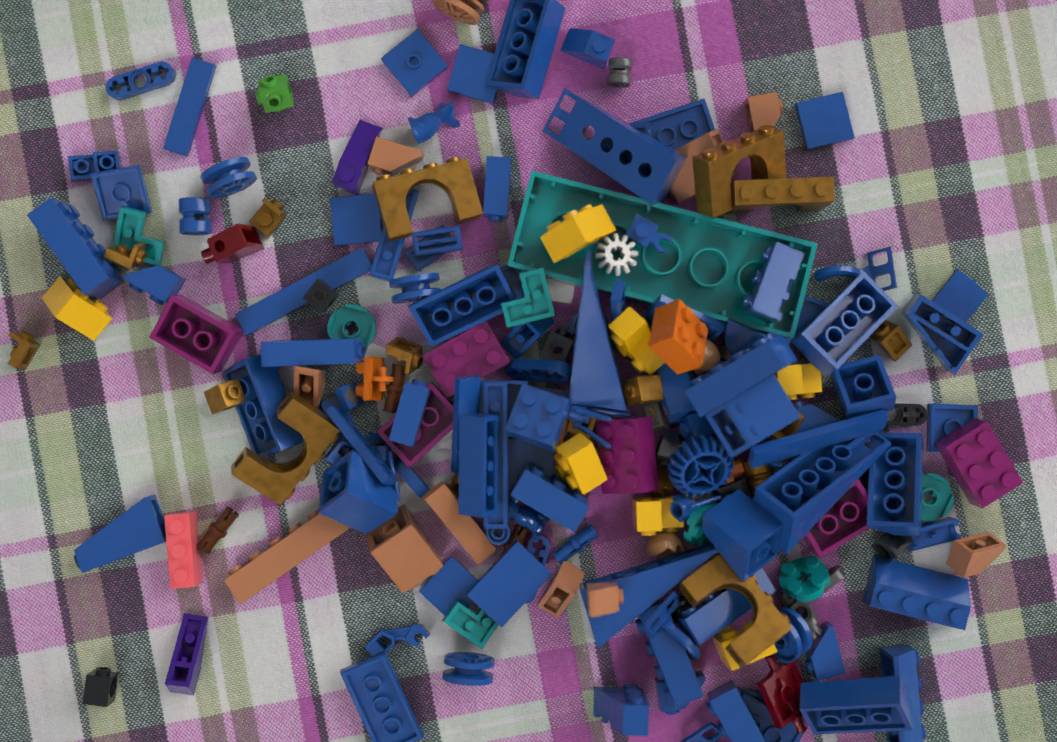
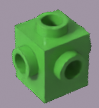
[255,74,294,113]

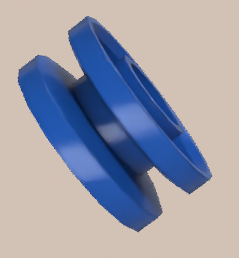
[200,157,257,198]
[389,273,441,304]
[774,606,813,663]
[442,652,495,686]

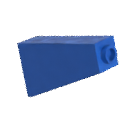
[260,338,366,367]
[74,495,166,573]

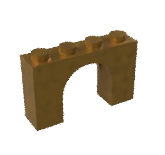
[692,125,786,218]
[372,157,483,242]
[726,177,835,214]
[231,390,340,505]
[678,554,792,669]

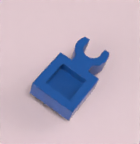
[626,214,672,253]

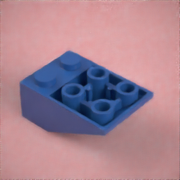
[705,374,800,458]

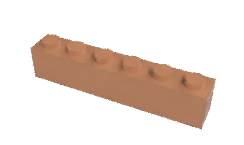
[224,509,351,604]

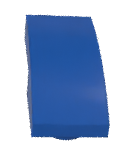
[68,151,120,182]

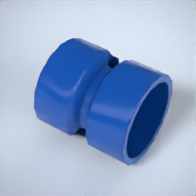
[179,197,212,235]

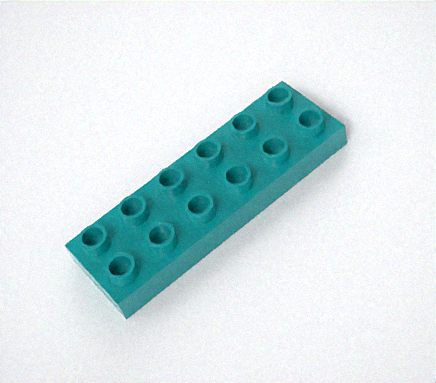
[507,170,818,339]

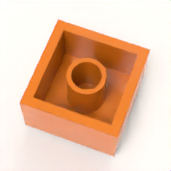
[648,299,708,375]

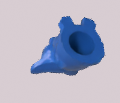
[408,102,460,145]
[508,491,550,538]

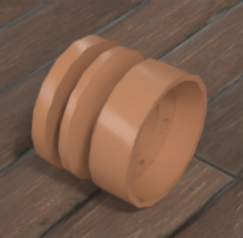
[432,0,489,25]

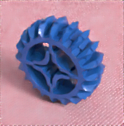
[667,434,735,498]

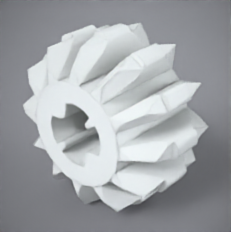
[595,233,638,276]

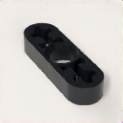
[886,403,928,426]

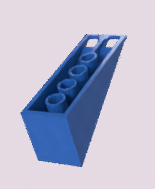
[542,88,687,205]
[568,250,627,410]
[754,432,891,555]
[579,542,719,648]

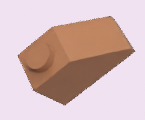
[744,92,783,132]
[367,136,424,176]
[294,366,326,408]
[946,532,1007,578]
[537,561,585,618]
[586,582,623,617]

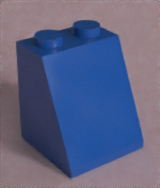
[318,450,398,534]
[702,489,783,582]

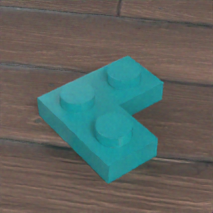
[113,206,166,266]
[501,268,555,328]
[442,601,499,649]

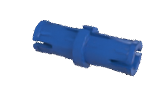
[552,524,600,564]

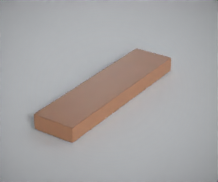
[422,481,497,565]

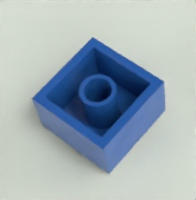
[831,355,896,420]
[505,383,571,452]

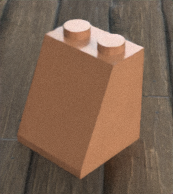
[669,129,739,203]
[366,504,443,594]

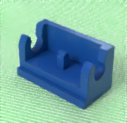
[907,516,961,552]

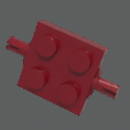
[757,654,807,734]

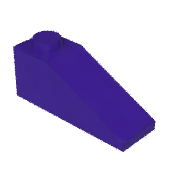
[332,120,383,195]
[165,613,209,696]

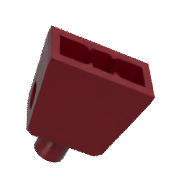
[201,224,264,264]

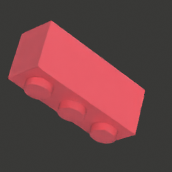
[164,511,202,589]

